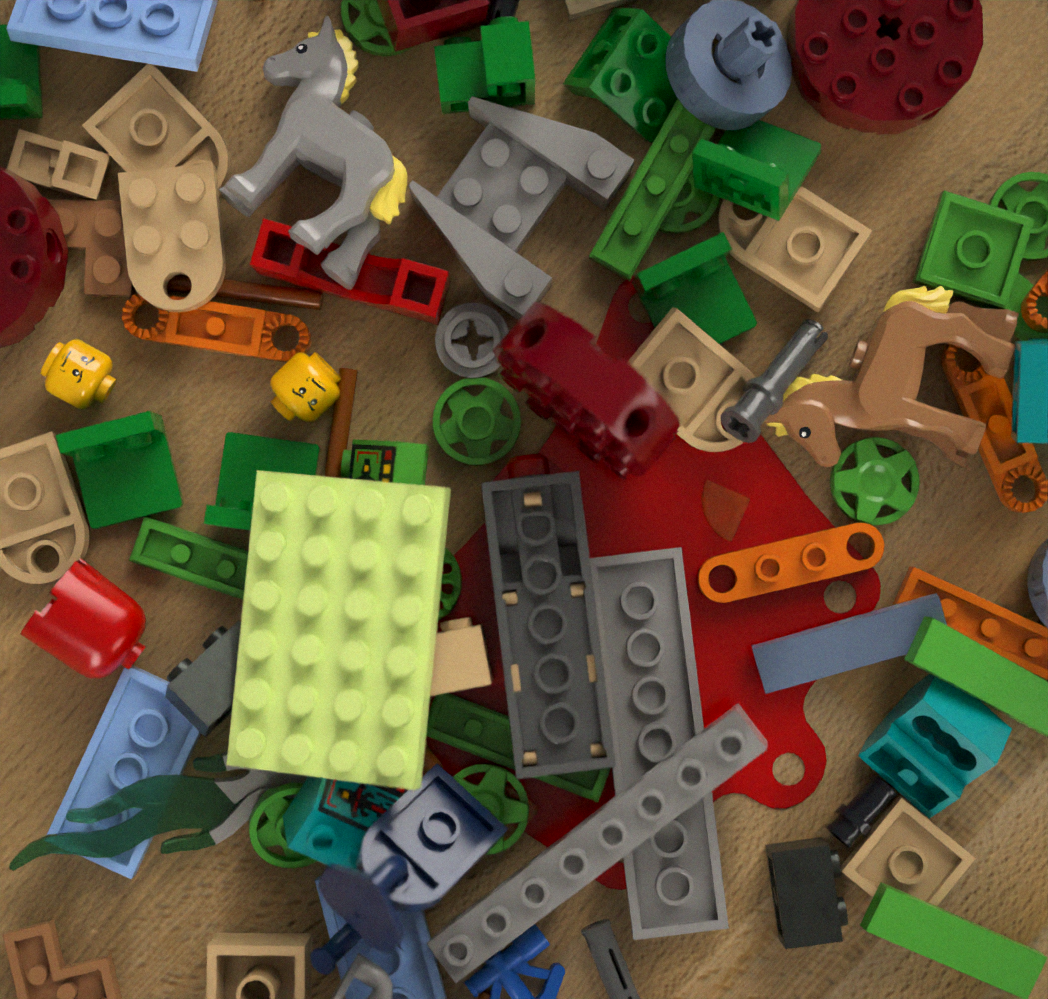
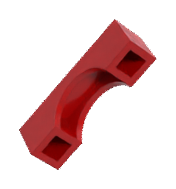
[250,218,451,325]

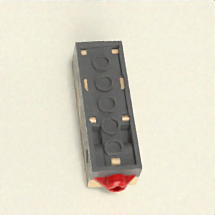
[481,454,616,779]

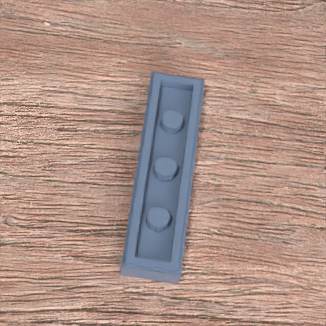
[751,593,947,694]

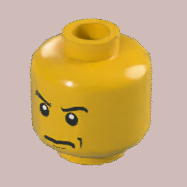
[40,339,117,410]
[270,352,341,423]

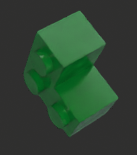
[434,17,536,114]

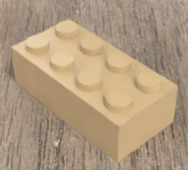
[206,933,312,999]

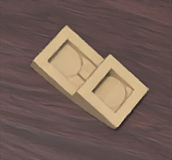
[7,129,111,200]

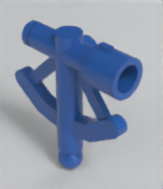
[464,924,565,999]

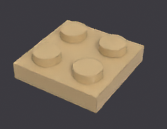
[841,795,976,906]

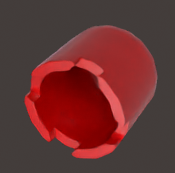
[20,558,146,679]

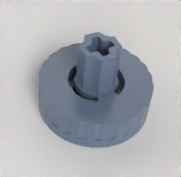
[665,0,792,130]

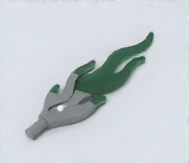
[9,751,307,871]

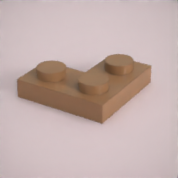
[47,199,136,298]
[2,919,122,999]

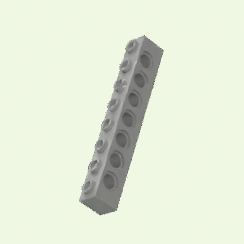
[426,703,768,983]

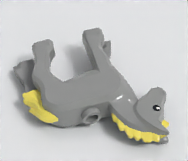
[219,16,407,290]

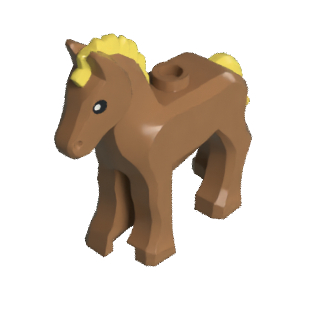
[764,286,1019,468]

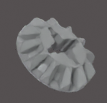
[435,303,509,378]

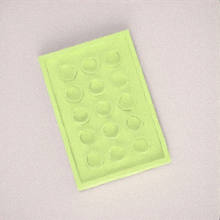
[227,471,451,790]

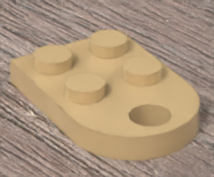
[82,64,231,196]
[118,163,226,313]
[719,186,872,312]
[628,307,755,452]
[0,431,90,584]

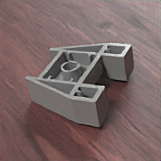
[409,96,635,320]

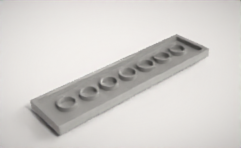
[590,547,729,940]

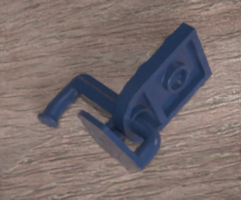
[310,763,508,975]

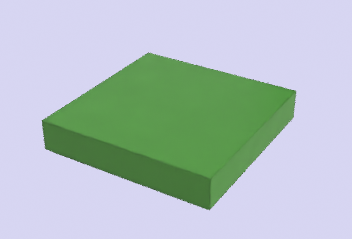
[912,190,1035,309]

